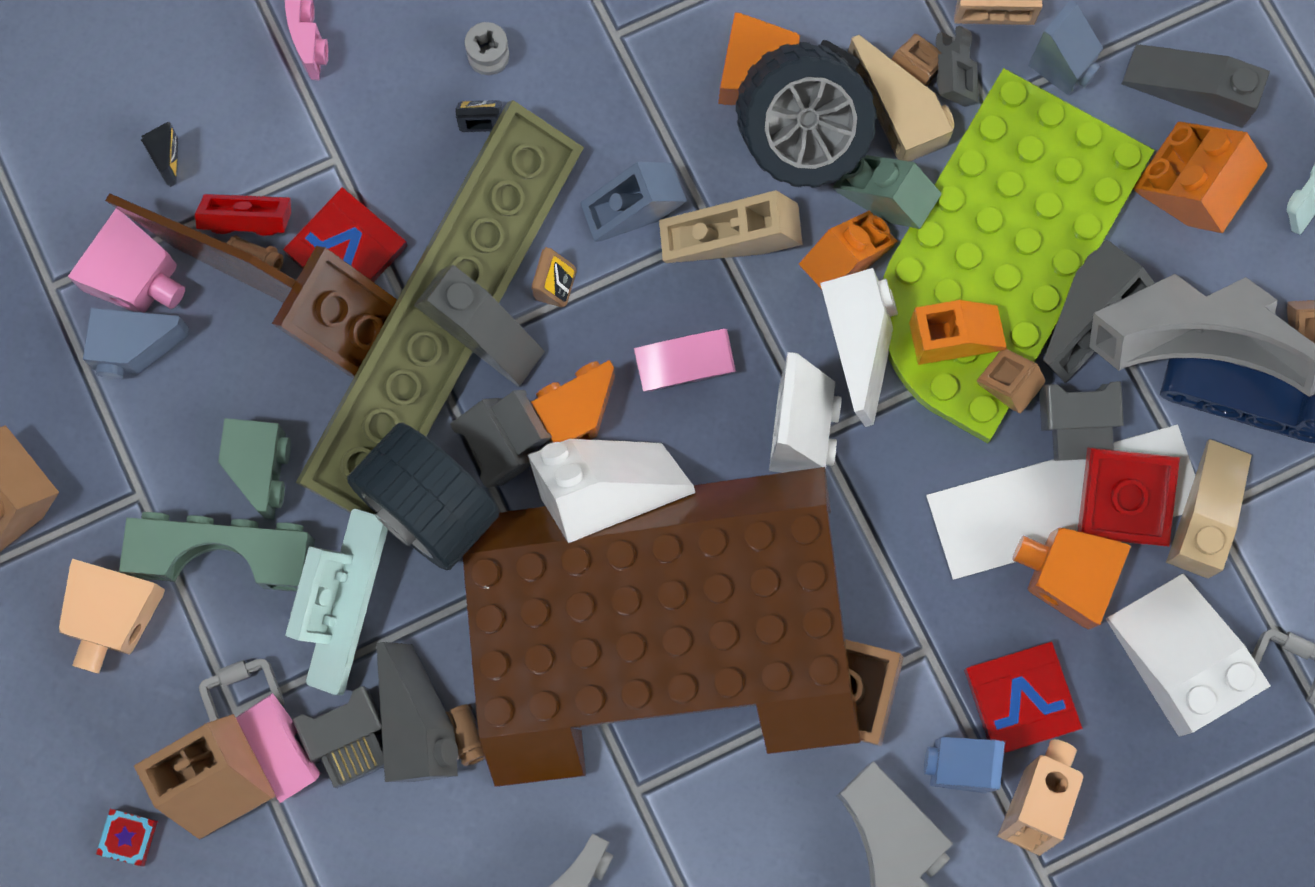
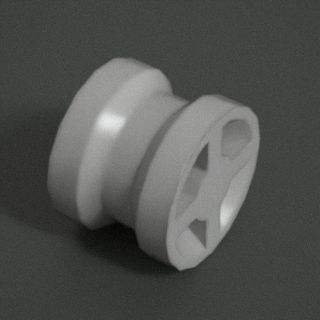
[465,22,510,75]

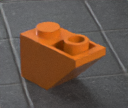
[799,210,898,289]
[909,300,1007,365]
[531,360,615,443]

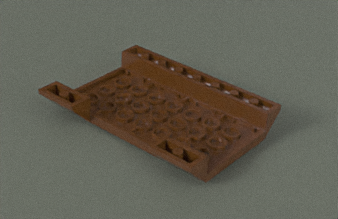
[463,467,861,787]

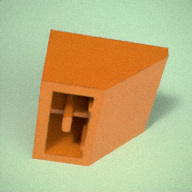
[1133,121,1268,233]

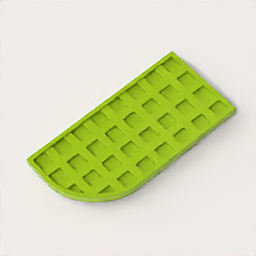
[882,68,1155,444]

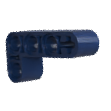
[1160,358,1315,443]

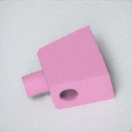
[68,209,185,313]

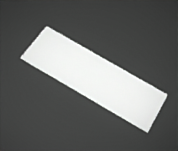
[926,425,1195,580]

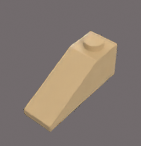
[848,35,955,161]
[659,190,803,263]
[1166,439,1252,578]

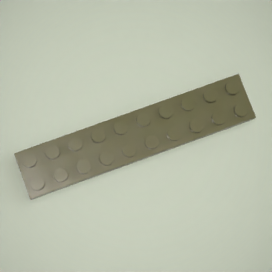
[296,100,584,514]

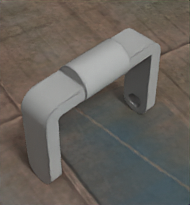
[1252,629,1315,705]
[199,659,285,722]

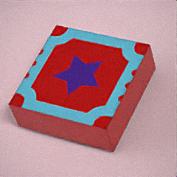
[96,809,158,866]

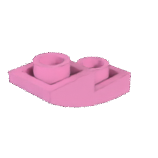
[285,0,328,80]
[634,329,736,392]
[236,693,321,803]

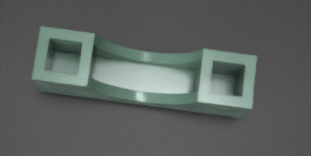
[119,512,315,592]

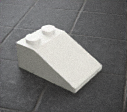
[820,268,898,427]
[769,352,842,473]
[528,439,695,543]
[1106,574,1270,736]

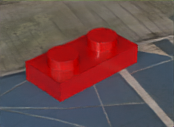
[195,194,292,236]

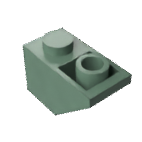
[833,155,942,229]
[218,418,291,520]

